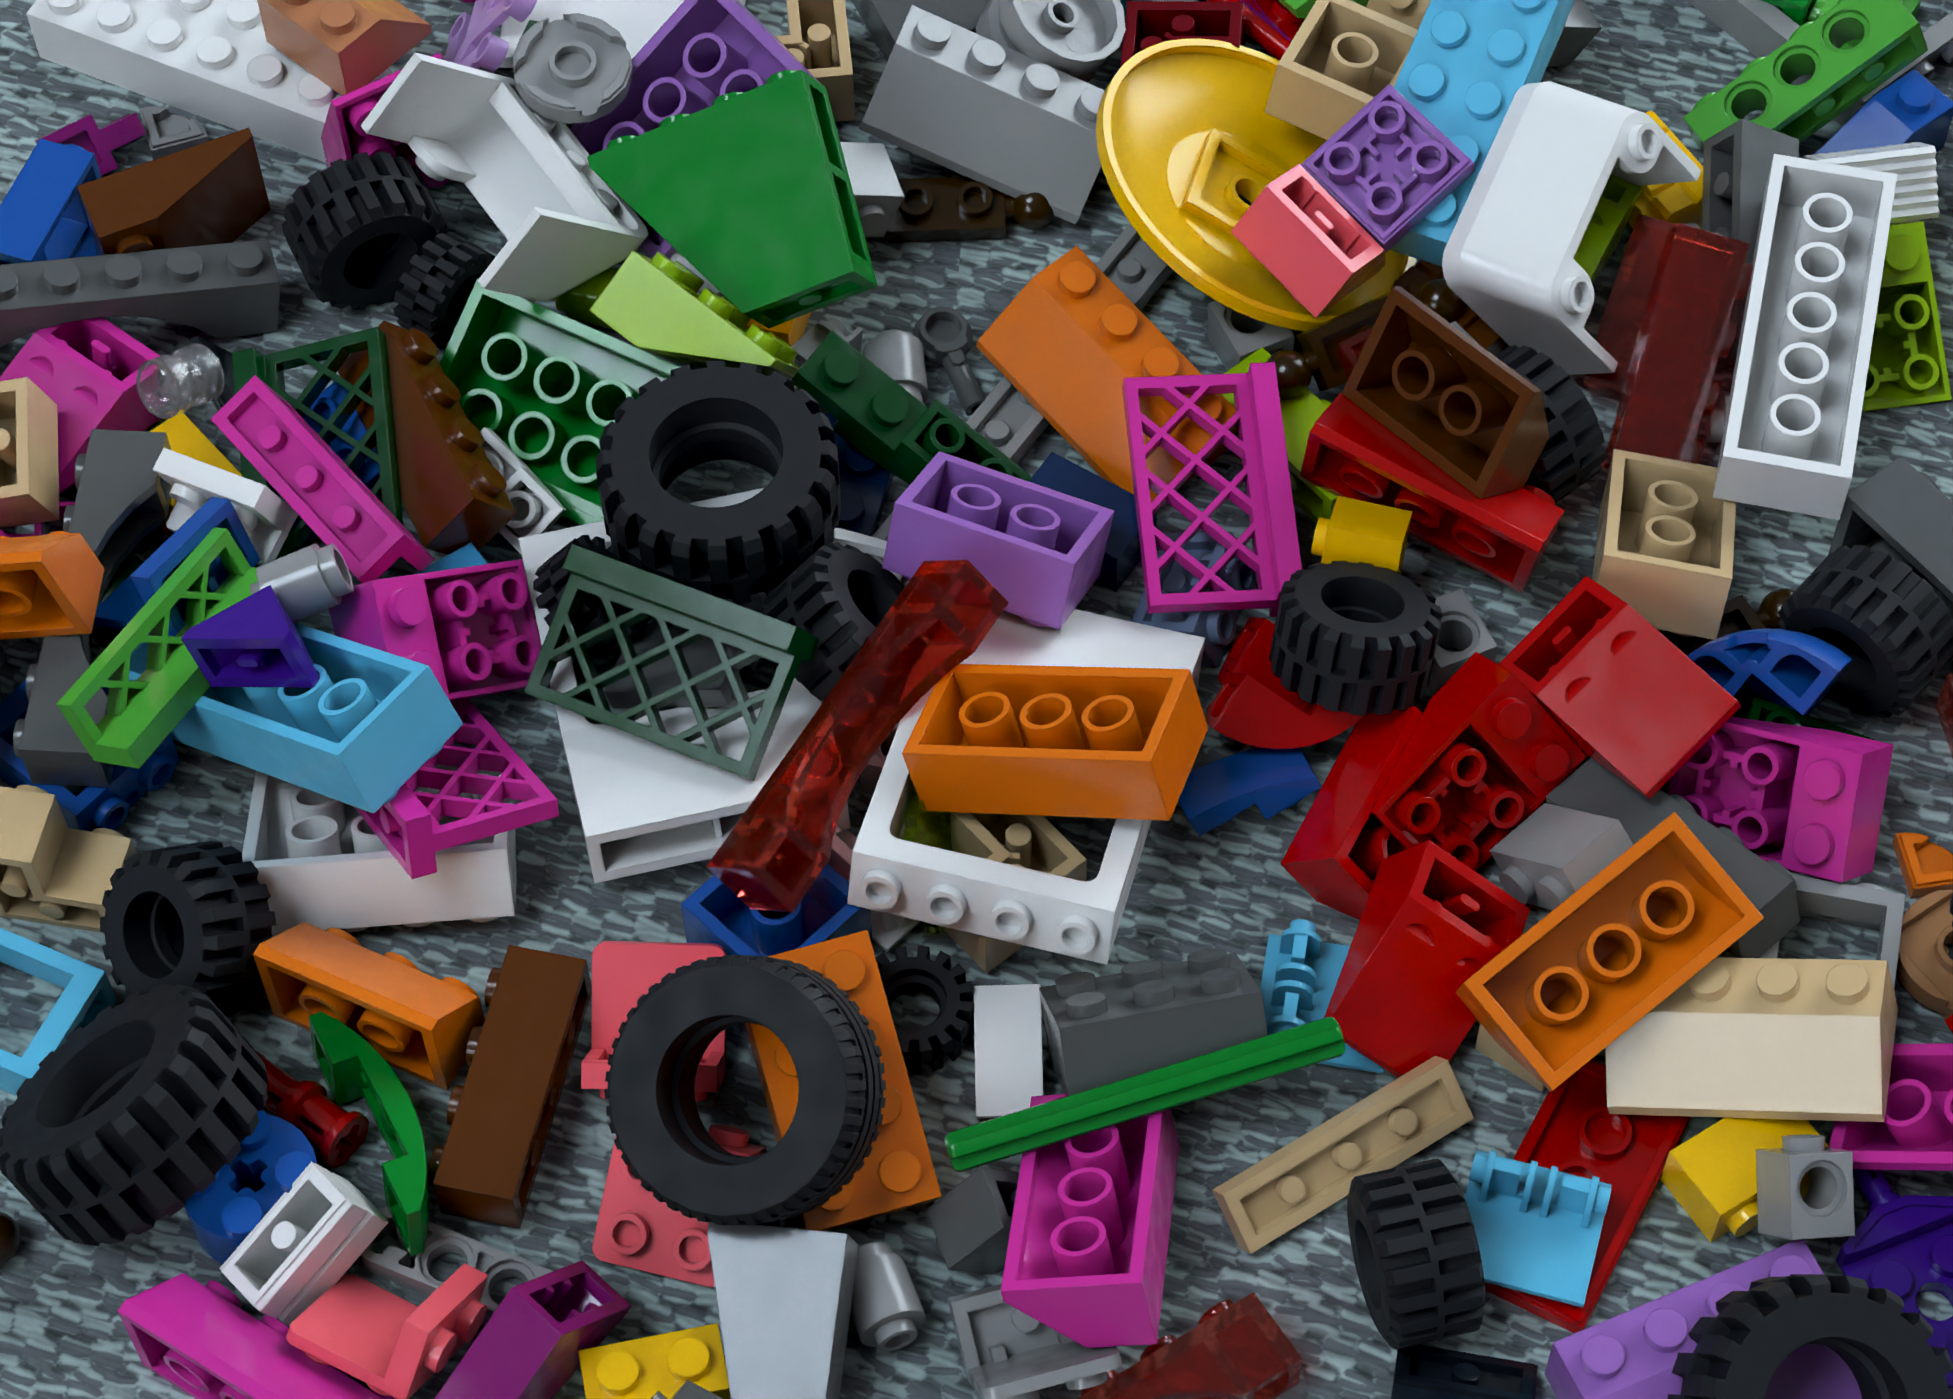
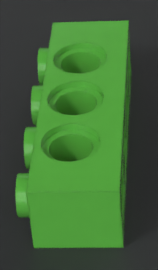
[1683,0,1928,153]

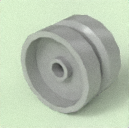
[975,0,1126,83]

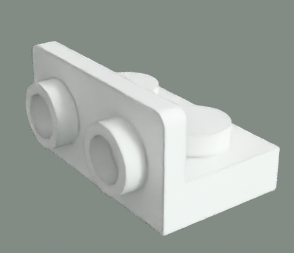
[152,448,298,566]

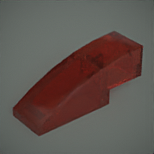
[1583,214,1698,402]

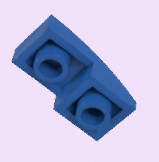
[1178,747,1322,837]

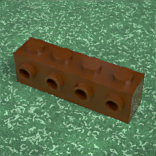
[338,321,517,555]
[428,945,592,1229]

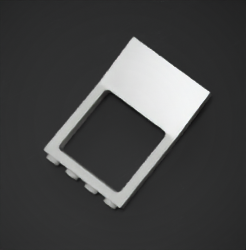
[518,488,851,884]
[847,594,1205,965]

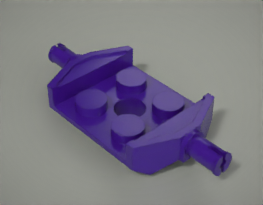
[1835,1169,1953,1388]

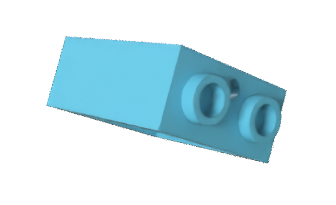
[0,928,117,1096]

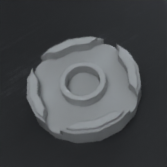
[513,13,632,124]

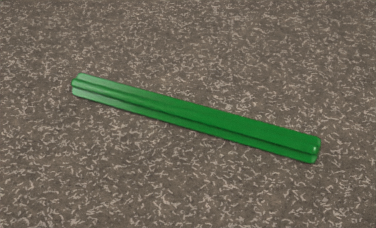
[945,1017,1345,1172]

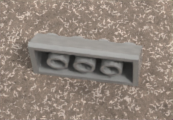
[859,5,1105,224]

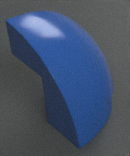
[1687,628,1853,715]

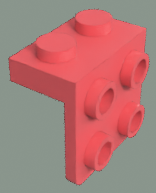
[581,941,727,1102]
[592,1124,766,1287]
[286,1263,489,1399]

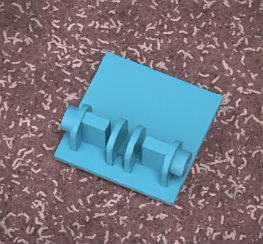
[1260,919,1384,1073]
[1465,1150,1612,1308]

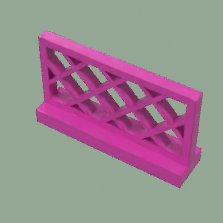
[1122,362,1302,617]
[353,700,559,879]

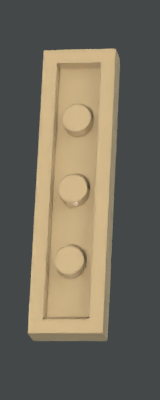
[1212,1056,1474,1254]

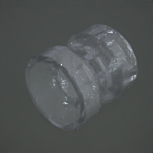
[136,343,225,419]

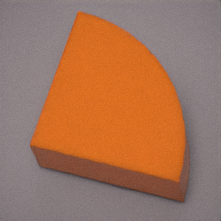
[1892,832,1953,899]

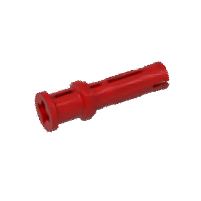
[256,1051,369,1168]

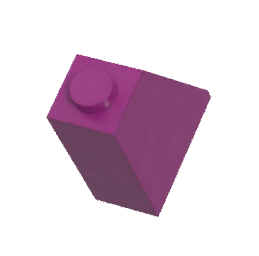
[435,1260,632,1399]

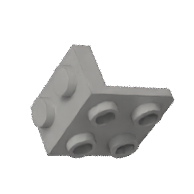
[947,1284,1123,1399]

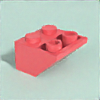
[1231,164,1385,318]

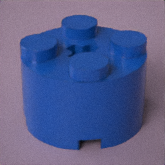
[184,1110,318,1265]

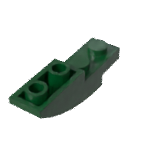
[792,330,1032,484]

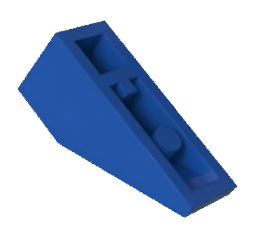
[1814,69,1953,155]

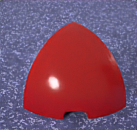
[1206,617,1367,749]

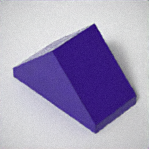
[181,585,320,687]

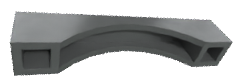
[0,239,280,347]
[13,429,172,787]

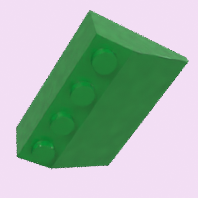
[440,278,681,525]

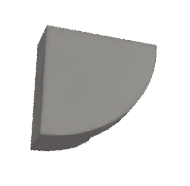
[139,106,209,160]

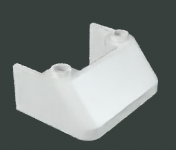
[361,52,648,302]
[1442,81,1701,375]

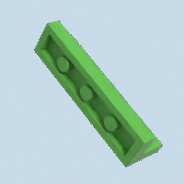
[56,527,258,769]

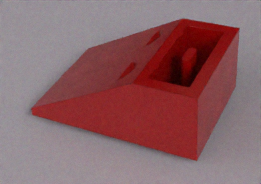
[1499,576,1741,800]
[1371,652,1587,872]
[1324,840,1530,1078]

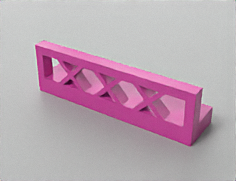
[210,375,435,583]

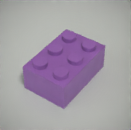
[882,451,1114,630]

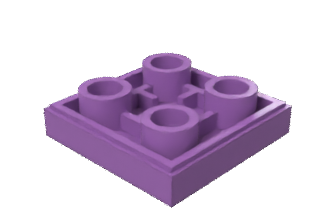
[1301,84,1475,253]

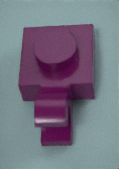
[35,112,147,176]

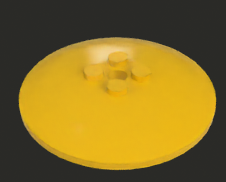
[1096,38,1416,331]

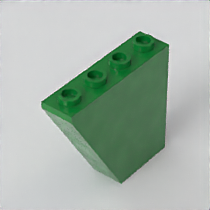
[587,69,877,328]

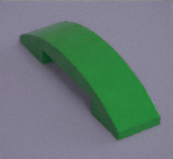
[309,1012,430,1256]

